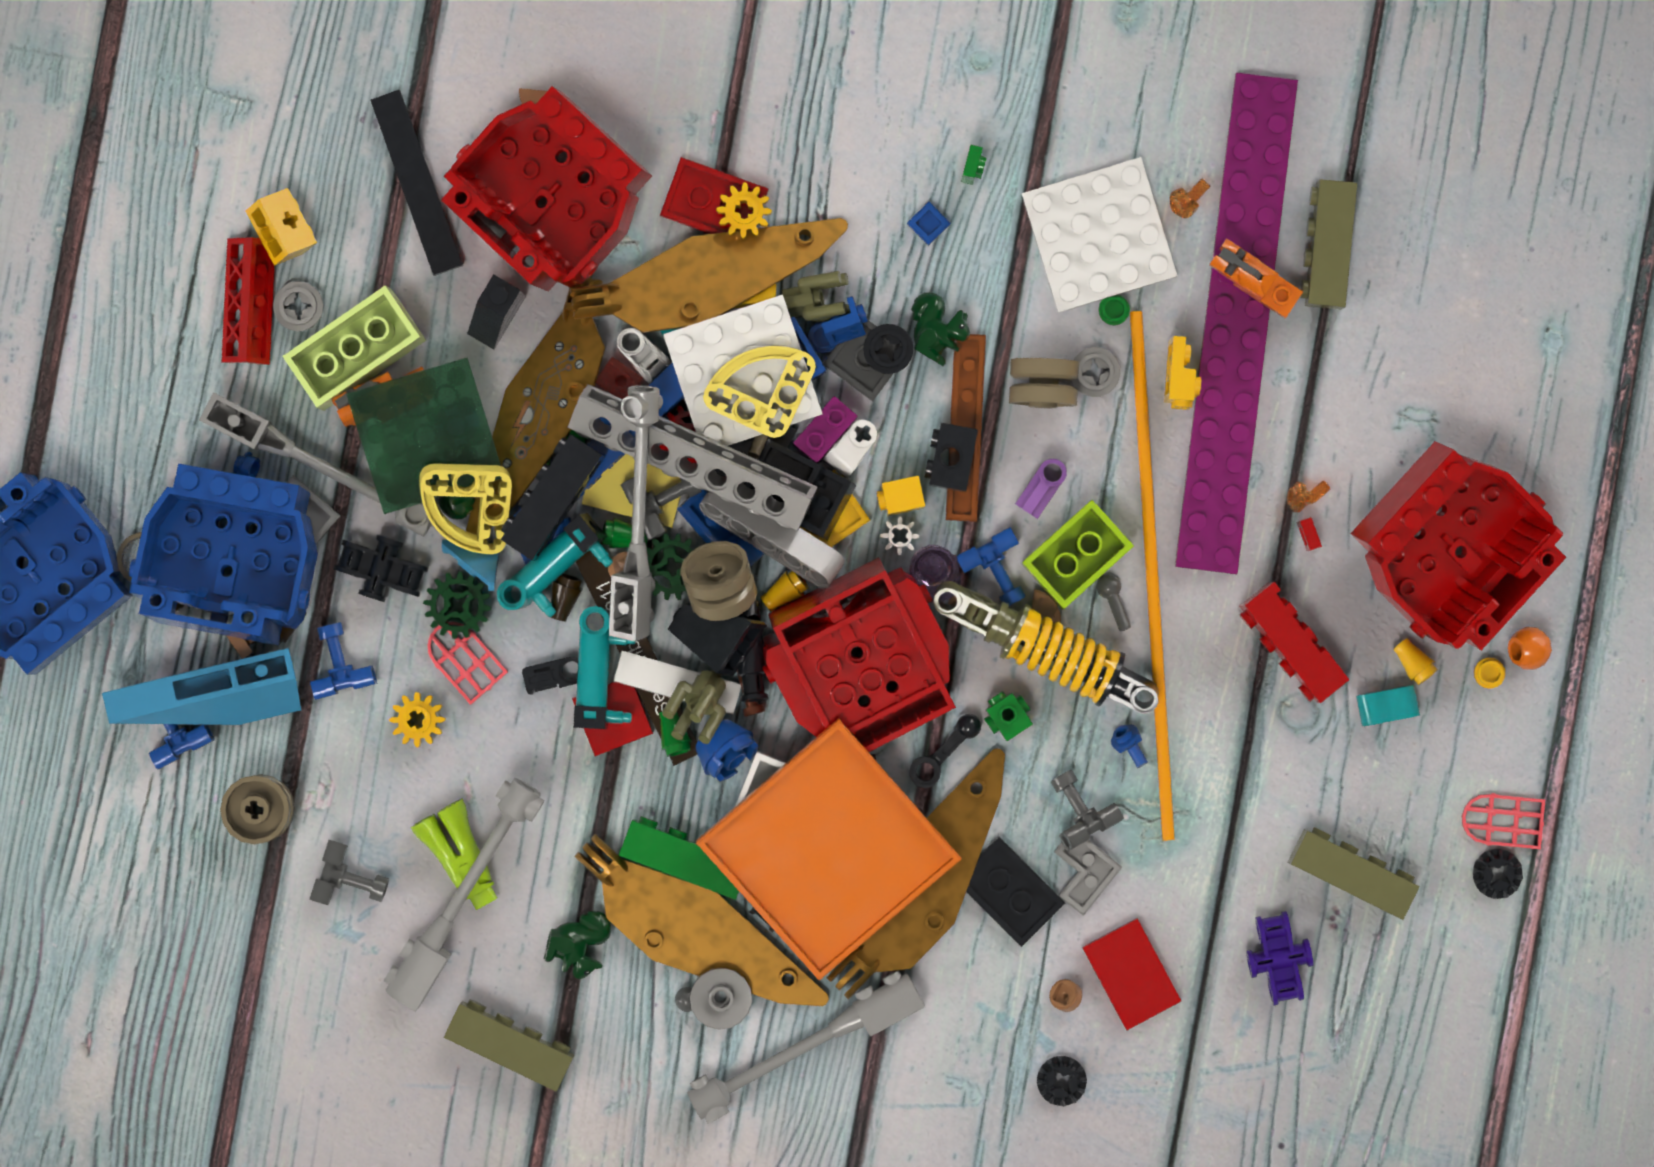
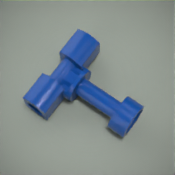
[956,527,1026,606]
[310,622,377,700]
[149,724,215,770]

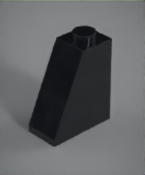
[467,274,526,350]
[668,604,767,676]

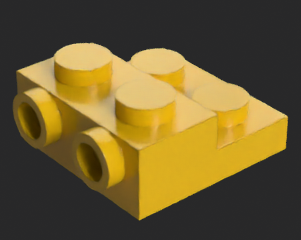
[1164,336,1201,410]

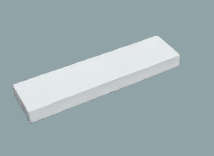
[613,651,741,715]

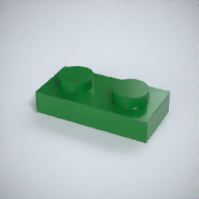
[961,145,987,185]

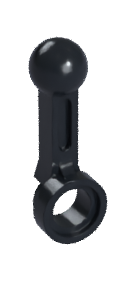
[909,714,981,788]

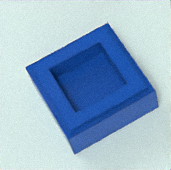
[907,202,951,246]

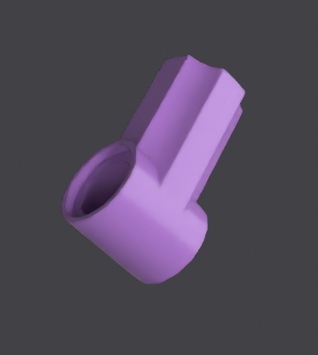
[1015,459,1067,519]

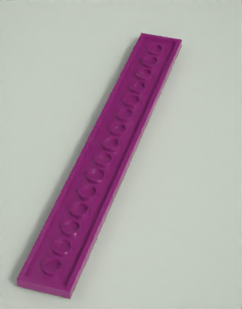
[1175,73,1298,575]

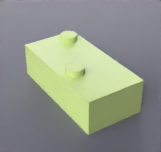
[282,285,427,411]

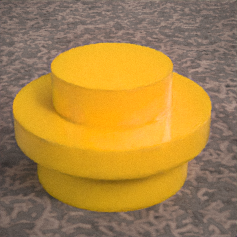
[1474,658,1505,689]

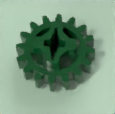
[646,533,698,601]
[423,571,492,639]

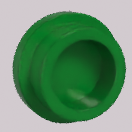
[1098,295,1130,326]

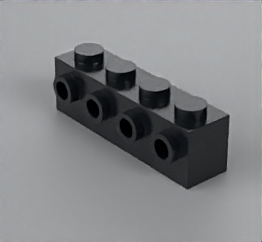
[500,434,605,561]

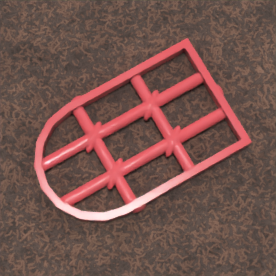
[427,622,508,705]
[1461,793,1545,849]

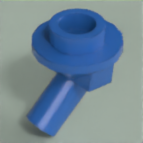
[1111,724,1148,768]

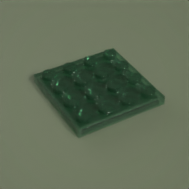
[346,357,501,514]

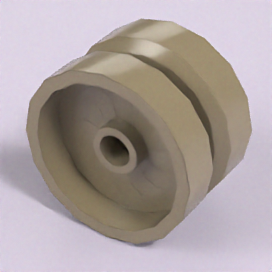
[1009,358,1079,409]
[680,541,758,621]
[220,774,295,845]

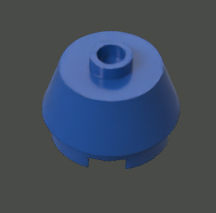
[695,719,759,782]

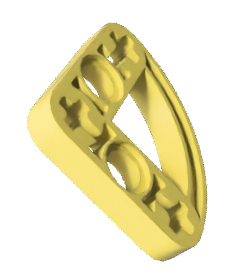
[703,346,816,438]
[419,463,512,554]

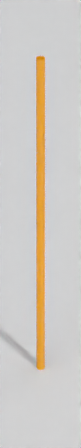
[1130,311,1175,841]

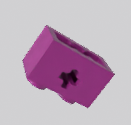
[793,396,858,464]

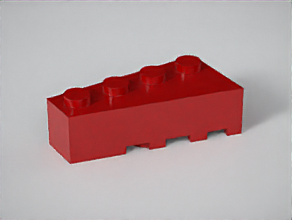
[1239,582,1349,703]

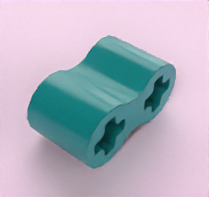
[1356,685,1420,727]

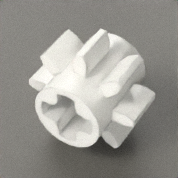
[880,516,919,556]

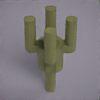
[782,271,851,322]
[662,669,726,744]

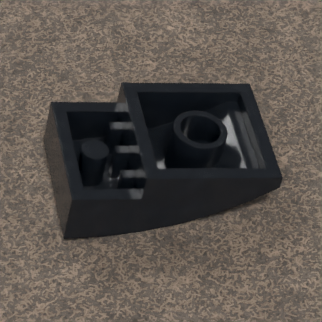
[744,438,856,541]

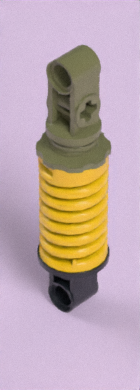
[933,581,1159,714]

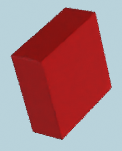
[1296,517,1322,551]

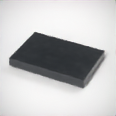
[966,836,1065,947]

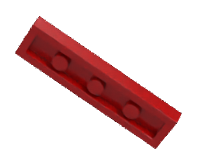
[221,237,274,365]

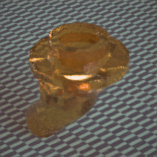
[1169,178,1211,219]
[1287,481,1330,513]

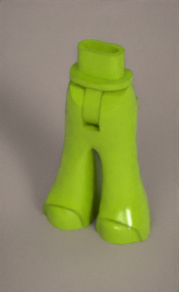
[410,798,498,910]

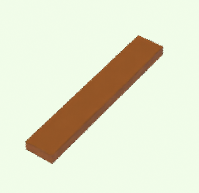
[945,334,986,522]

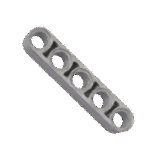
[699,491,845,589]

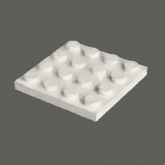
[1021,157,1178,313]
[663,294,823,446]

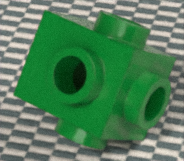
[984,691,1033,741]

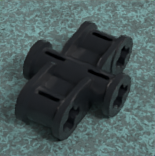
[333,534,429,602]

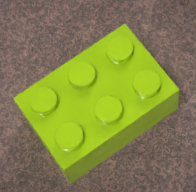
[1021,500,1134,610]

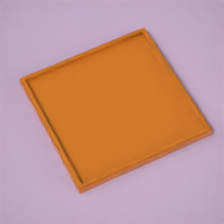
[696,718,962,980]

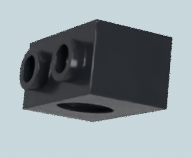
[924,423,978,493]

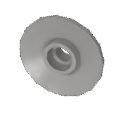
[690,968,752,1030]

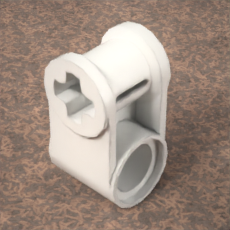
[617,328,672,384]
[823,420,877,479]

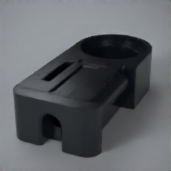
[522,657,578,695]

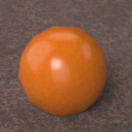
[1508,627,1552,670]

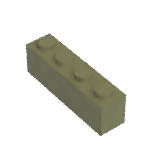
[1300,179,1357,310]
[1287,827,1420,920]
[443,999,574,1092]

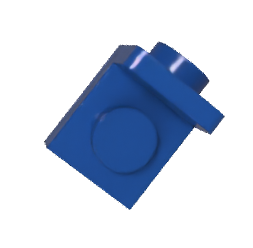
[821,296,868,347]

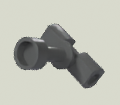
[620,477,702,541]
[1051,769,1124,851]
[309,840,389,905]

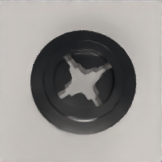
[863,324,913,374]
[1473,849,1523,899]
[1037,1056,1087,1107]

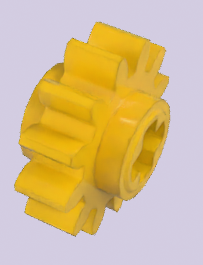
[716,183,772,239]
[389,692,446,747]

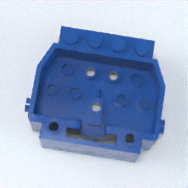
[129,463,318,645]
[0,472,133,675]

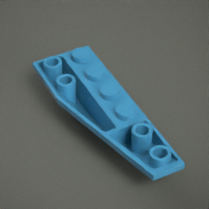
[102,648,301,725]

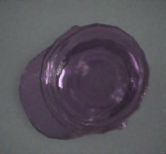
[909,545,961,602]

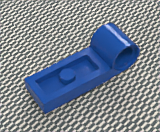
[677,490,764,567]

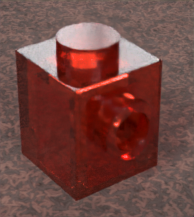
[595,357,644,399]

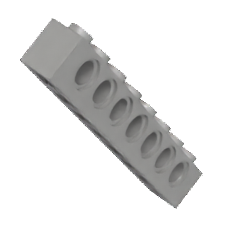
[567,384,818,530]

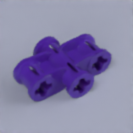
[1246,911,1314,1006]

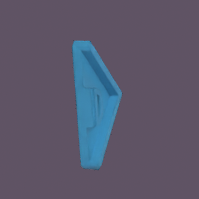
[442,540,500,591]

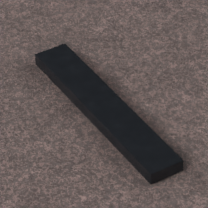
[370,89,463,276]

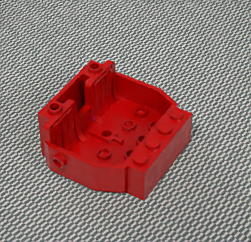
[441,86,652,292]
[1350,441,1567,651]
[762,557,956,752]

